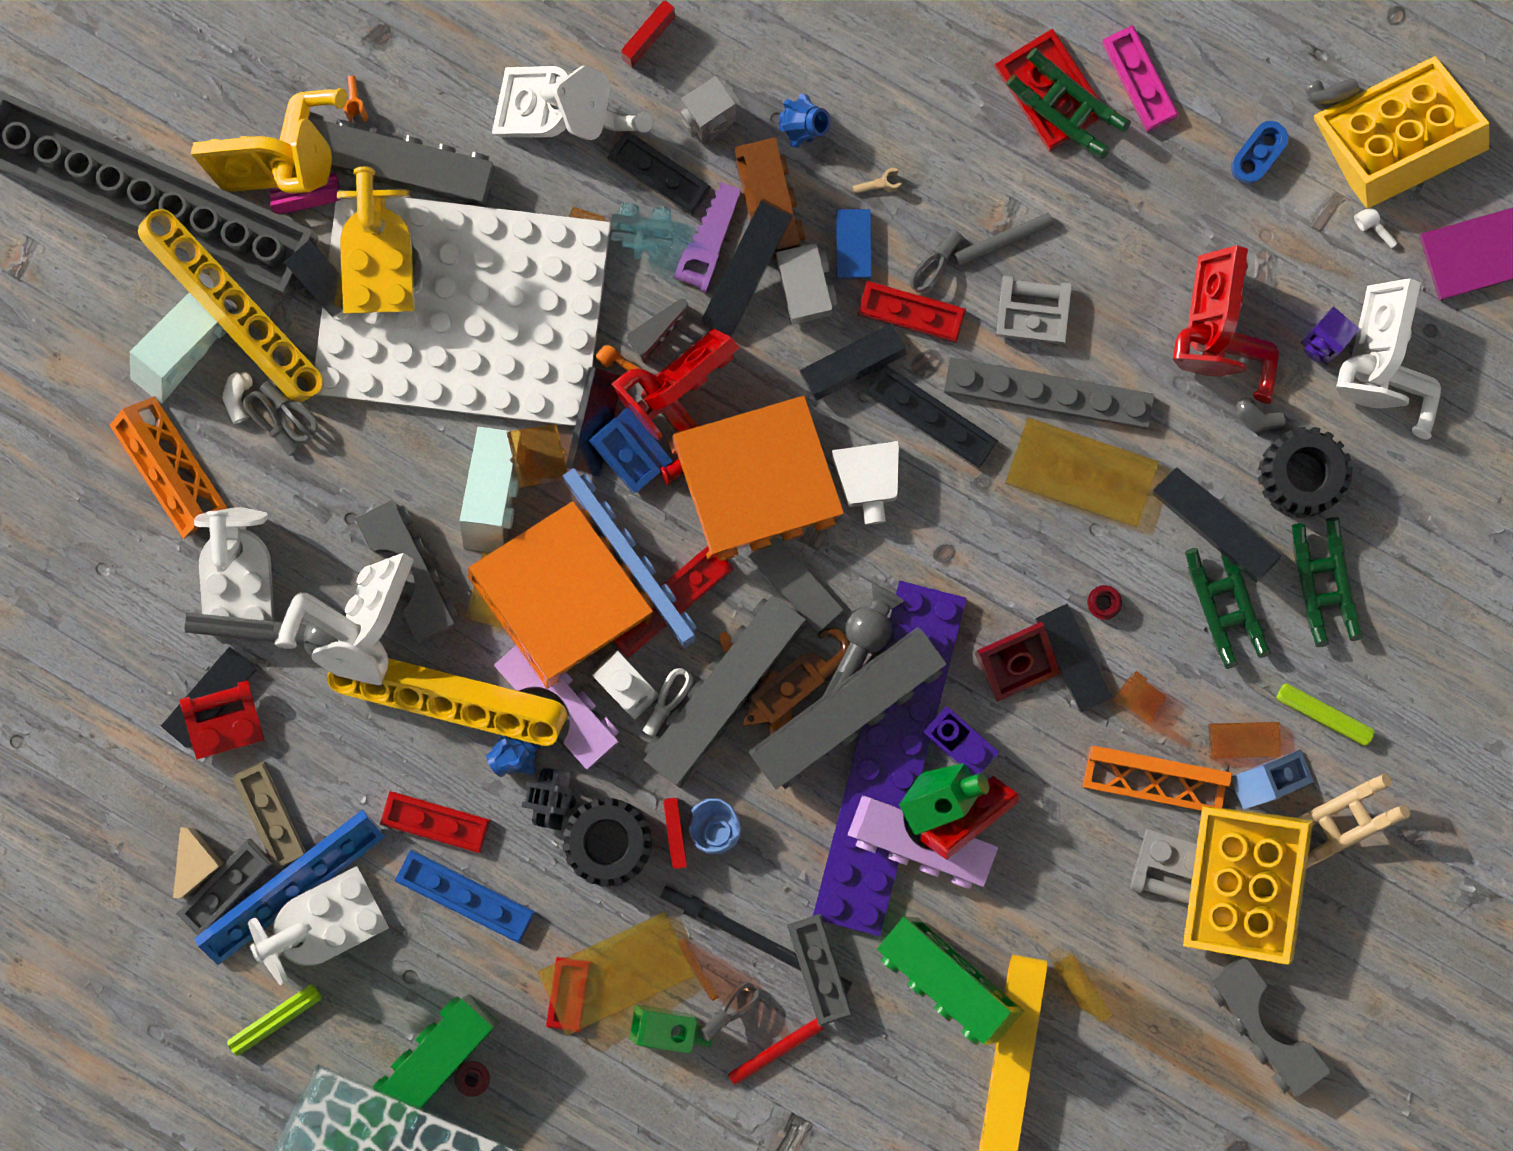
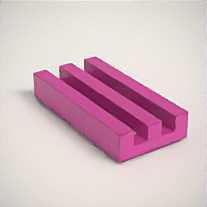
[270,172,341,215]

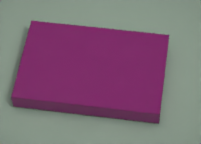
[1419,208,1513,301]

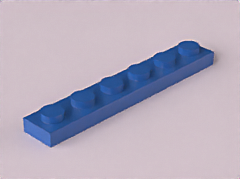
[194,809,386,965]

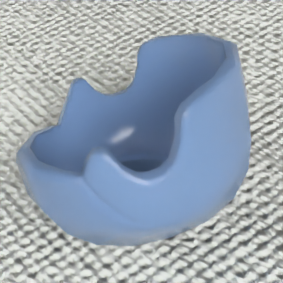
[688,798,741,855]

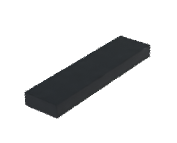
[701,199,794,337]
[864,365,998,470]
[1153,467,1281,583]

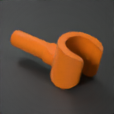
[343,76,368,123]
[595,345,641,371]

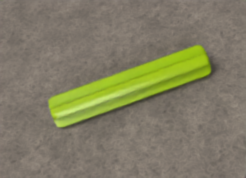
[1276,684,1375,746]
[227,984,322,1056]

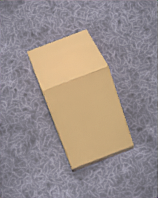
[173,827,224,898]

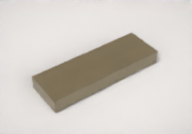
[232,761,307,871]

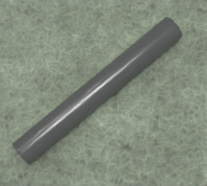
[954,212,1054,266]

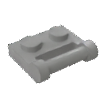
[995,275,1071,345]
[1130,829,1197,907]

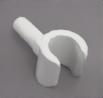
[1354,208,1398,248]

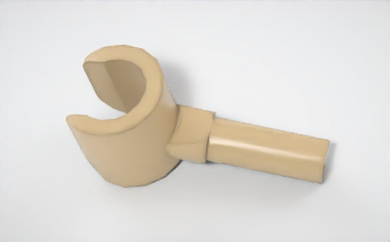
[853,168,902,194]

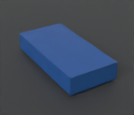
[836,209,871,280]

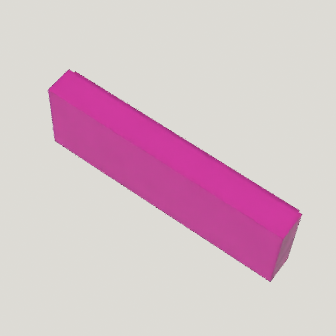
[1101,25,1179,133]

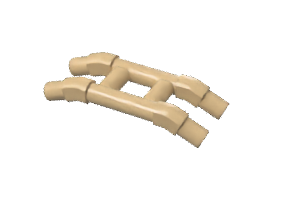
[1297,773,1410,869]

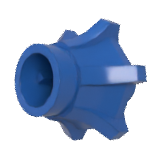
[779,94,830,148]
[486,735,540,777]

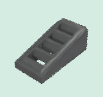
[627,298,689,362]

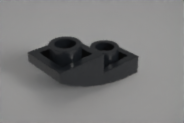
[284,239,343,318]

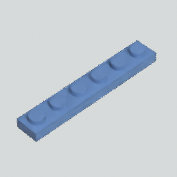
[563,468,697,649]

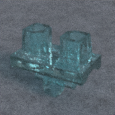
[611,202,674,260]

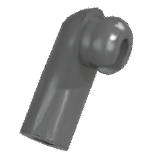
[1236,397,1285,432]

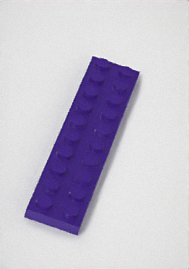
[813,580,967,936]

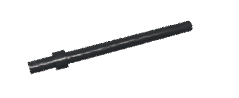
[659,885,853,995]

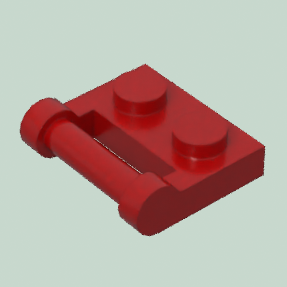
[179,680,265,760]

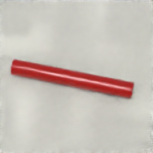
[728,1018,824,1086]

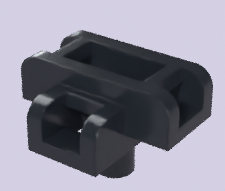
[521,768,576,831]

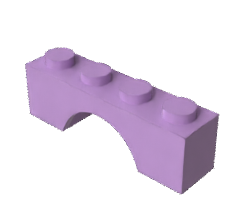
[494,646,620,770]
[848,796,998,889]

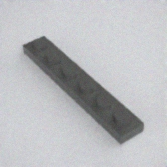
[944,357,1155,429]

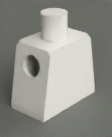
[832,441,899,525]
[590,649,659,720]

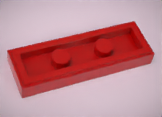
[857,281,966,343]
[921,776,1019,860]
[380,791,491,853]

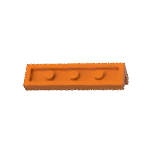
[109,396,228,539]
[1082,745,1232,811]

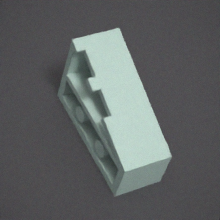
[130,282,232,404]
[460,427,525,553]

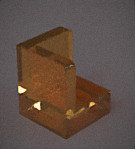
[1112,671,1166,725]

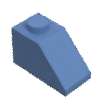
[1231,749,1314,810]

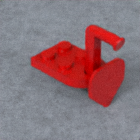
[1173,245,1279,404]
[612,328,740,486]

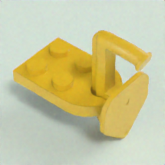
[191,88,348,194]
[337,167,415,314]

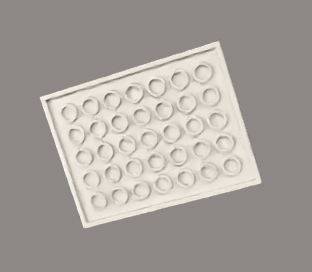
[315,189,611,427]

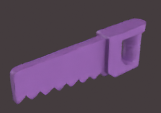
[674,182,740,294]

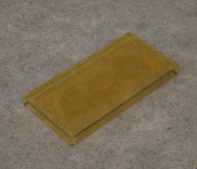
[1005,417,1159,528]
[537,912,694,1036]
[1048,947,1113,1022]

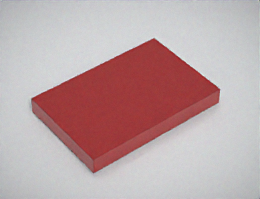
[994,28,1100,151]

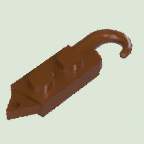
[742,628,850,727]

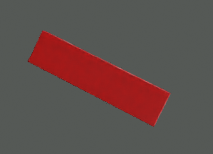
[613,546,734,659]

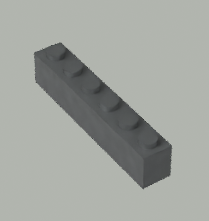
[308,112,496,207]
[644,594,808,789]
[749,627,946,790]

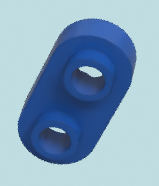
[1231,121,1288,184]

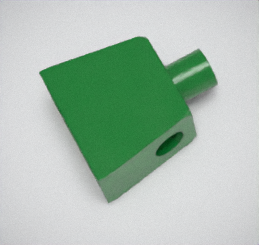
[899,763,989,835]
[629,1004,713,1053]

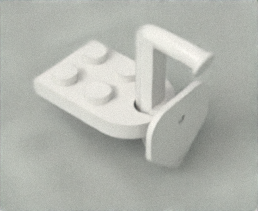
[492,66,653,140]
[1336,278,1441,440]
[194,507,275,622]
[275,553,414,685]
[248,866,389,985]

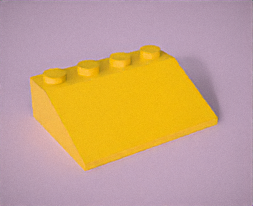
[1314,56,1489,209]
[1183,806,1313,965]

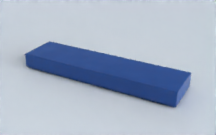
[395,850,536,944]

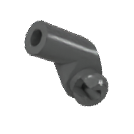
[1305,78,1359,105]

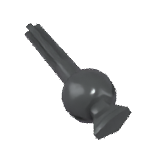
[823,584,904,696]
[184,612,338,657]

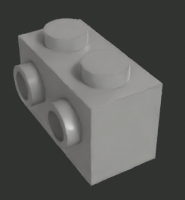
[680,76,736,143]
[776,243,837,325]

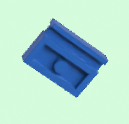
[589,408,672,494]

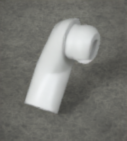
[222,371,253,424]

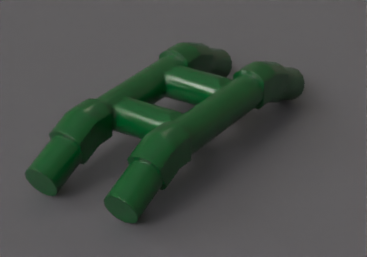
[1006,48,1131,159]
[1291,517,1363,647]
[1185,548,1271,669]

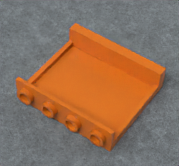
[668,396,844,561]
[468,501,653,689]

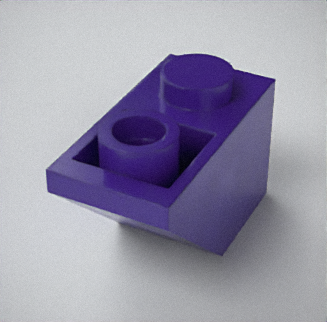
[1300,306,1360,365]
[923,706,999,776]

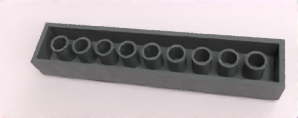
[0,91,319,300]

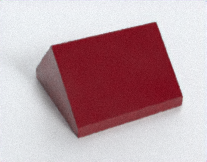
[974,621,1060,702]

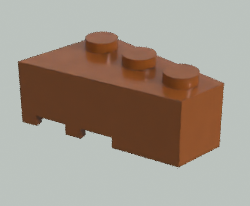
[735,137,806,258]

